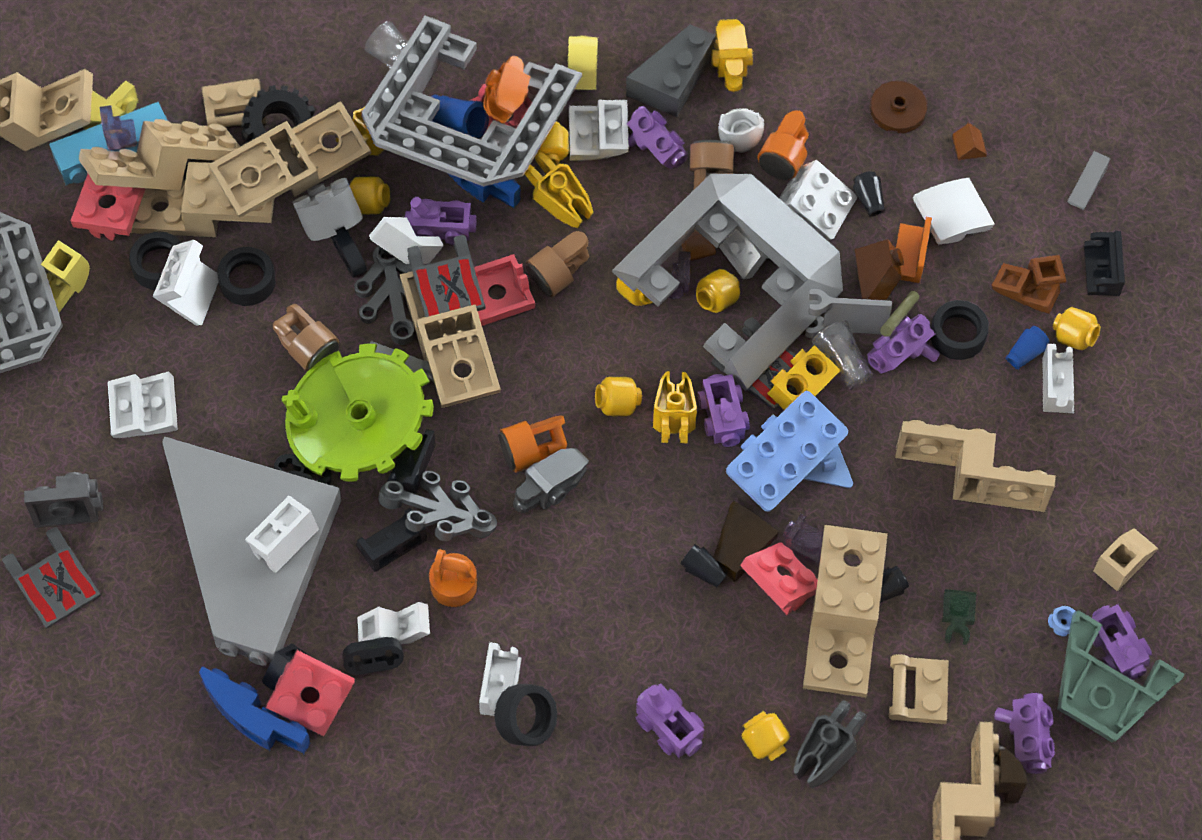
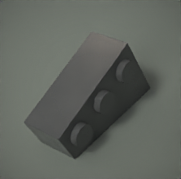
[626,25,716,117]

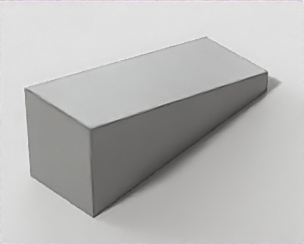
[1067,151,1110,210]

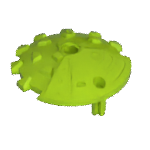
[282,344,434,482]

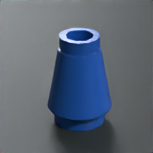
[1006,326,1050,370]

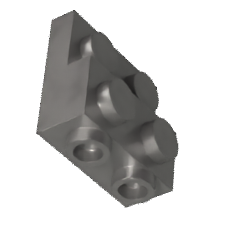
[24,472,103,528]

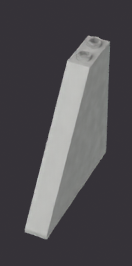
[162,436,341,666]

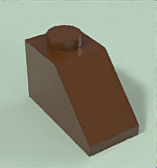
[855,239,904,301]

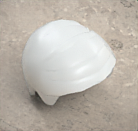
[718,109,764,153]

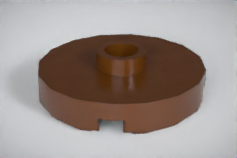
[870,81,927,134]

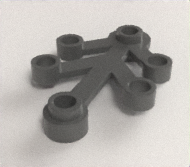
[354,245,415,345]
[378,471,497,541]

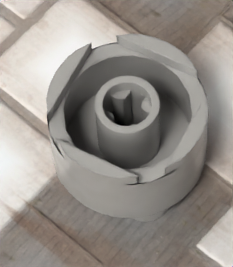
[292,178,363,241]

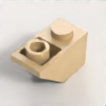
[1094,528,1158,591]

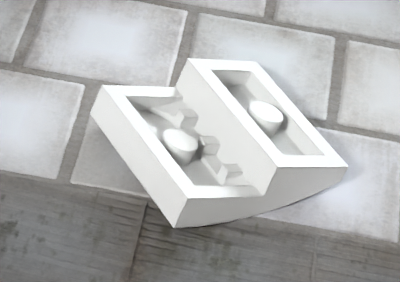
[568,100,629,160]
[913,178,994,245]
[108,371,178,438]

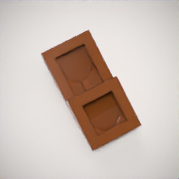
[992,263,1061,314]

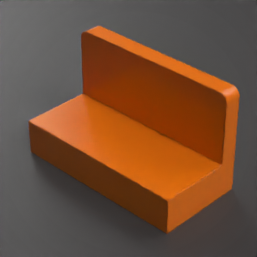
[896,216,932,283]

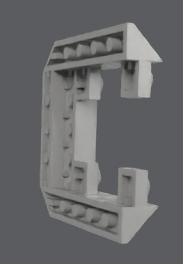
[362,16,582,187]
[612,174,843,391]
[0,212,63,373]

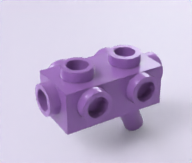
[627,106,688,169]
[405,197,477,245]
[867,314,940,374]
[697,374,750,447]
[1091,604,1152,680]
[636,684,704,758]
[994,693,1055,774]

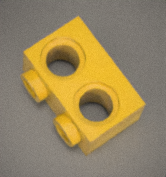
[767,345,841,410]

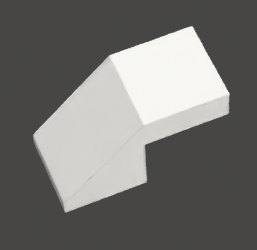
[369,217,444,264]
[357,602,430,644]

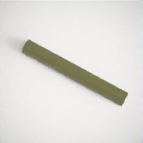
[880,291,919,337]

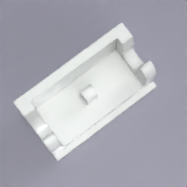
[1042,344,1074,413]
[245,496,319,573]
[479,642,522,716]

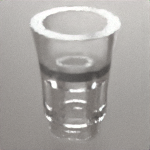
[365,21,408,68]
[811,320,873,390]

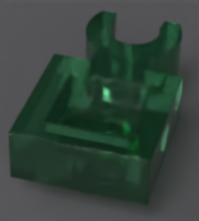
[942,589,976,645]

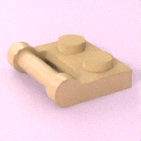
[202,78,266,127]
[889,654,948,724]

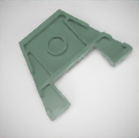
[1057,610,1185,742]

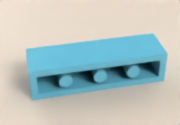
[49,102,167,185]

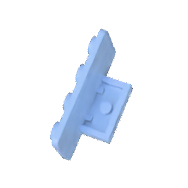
[726,391,848,512]

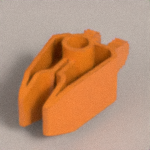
[483,56,531,124]

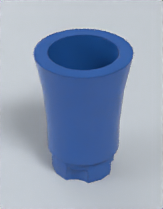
[431,95,489,139]

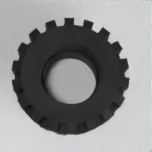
[241,85,315,143]

